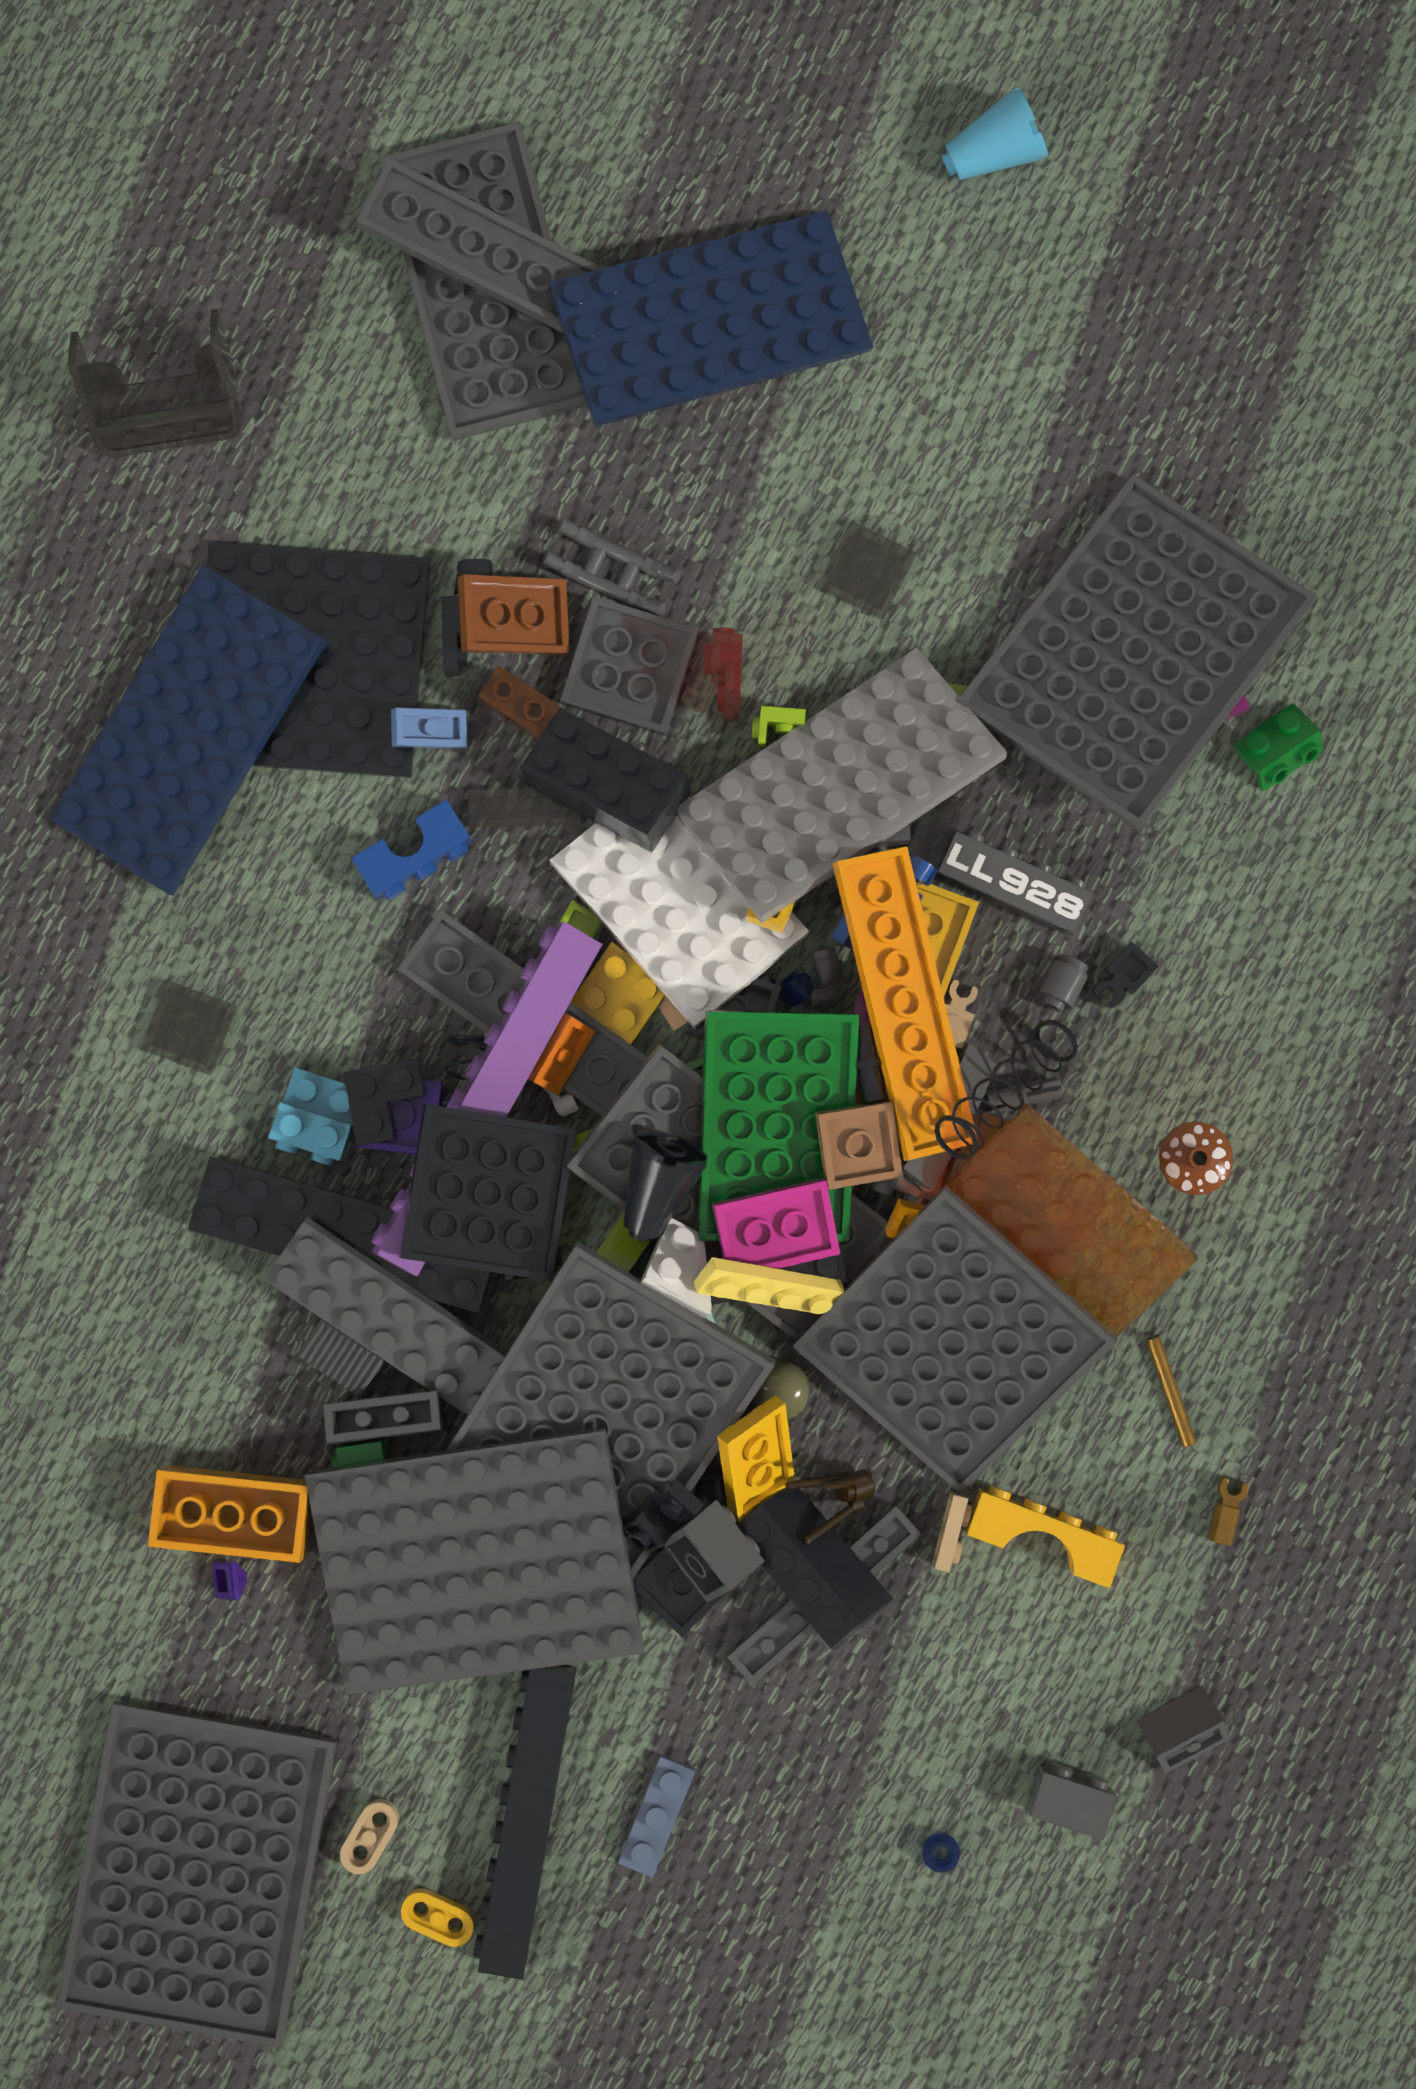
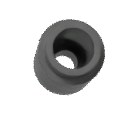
[1038,954,1088,1012]

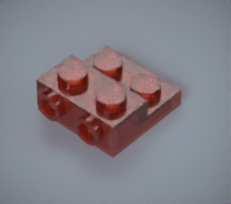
[704,627,743,722]

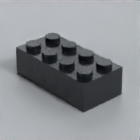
[520,708,691,853]

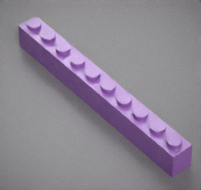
[371,921,602,1276]

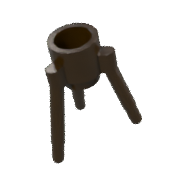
[785,1469,875,1544]

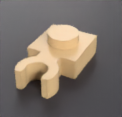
[945,980,978,1050]

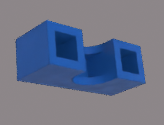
[351,799,473,901]

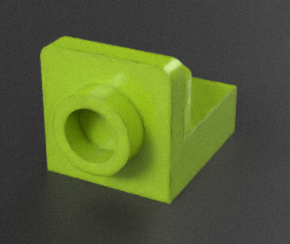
[752,706,806,748]

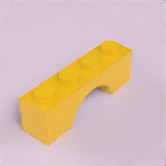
[964,1485,1125,1588]

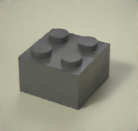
[663,1500,765,1602]

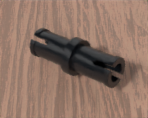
[857,1025,887,1104]

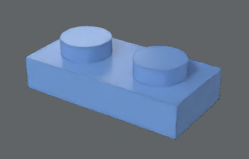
[391,708,467,749]

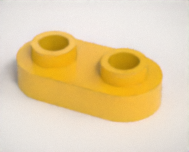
[401,1888,475,1947]

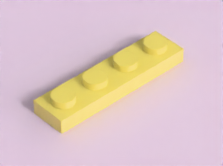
[694,1257,845,1314]

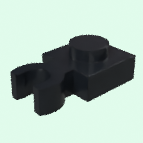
[1092,941,1159,1009]

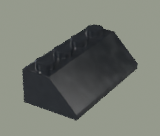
[737,1488,894,1650]

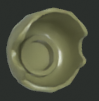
[754,1359,810,1420]

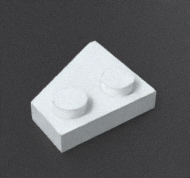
[641,1218,712,1318]

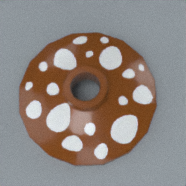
[1159,1121,1233,1195]

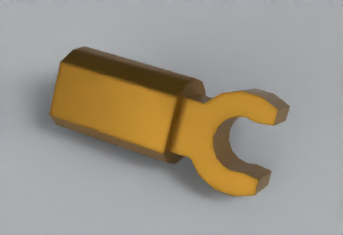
[1207,1476,1248,1546]

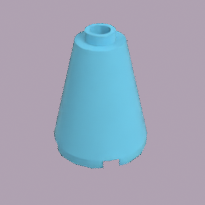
[941,87,1048,180]

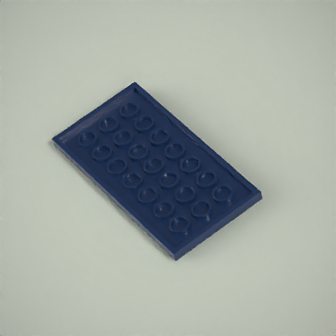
[549,210,873,427]
[49,565,328,896]

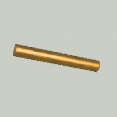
[1145,1336,1197,1447]

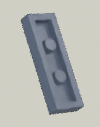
[618,1754,696,1878]

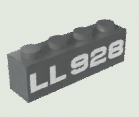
[935,830,1093,936]

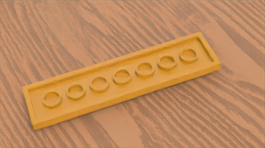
[832,846,978,1161]

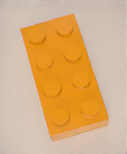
[148,1465,312,1563]

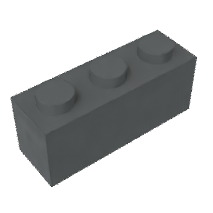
[323,1391,446,1445]

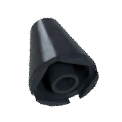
[623,1129,707,1241]

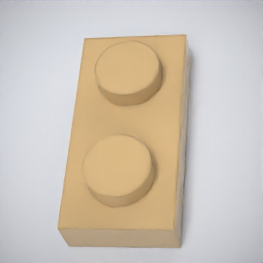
[932,1491,972,1573]

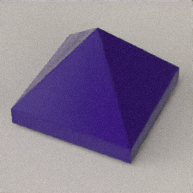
[212,1560,247,1600]

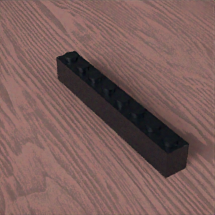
[473,1665,577,1980]

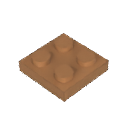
[815,1100,903,1190]

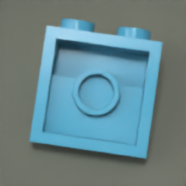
[268,1067,354,1166]

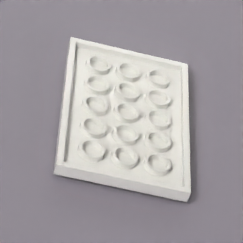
[550,797,809,1029]

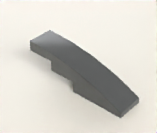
[901,1042,997,1190]

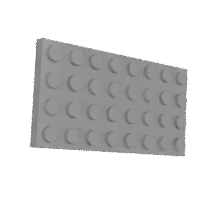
[676,648,1006,923]

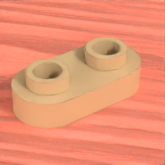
[340,1799,399,1874]

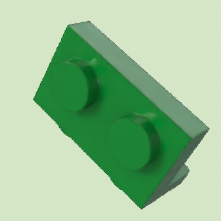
[1233,703,1323,791]

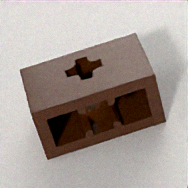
[478,665,561,741]

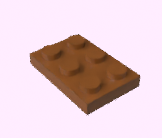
[458,574,570,655]

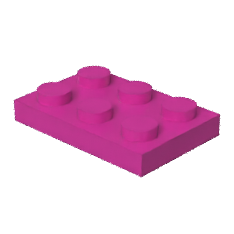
[712,1178,840,1269]

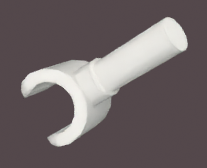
[543,1088,578,1116]

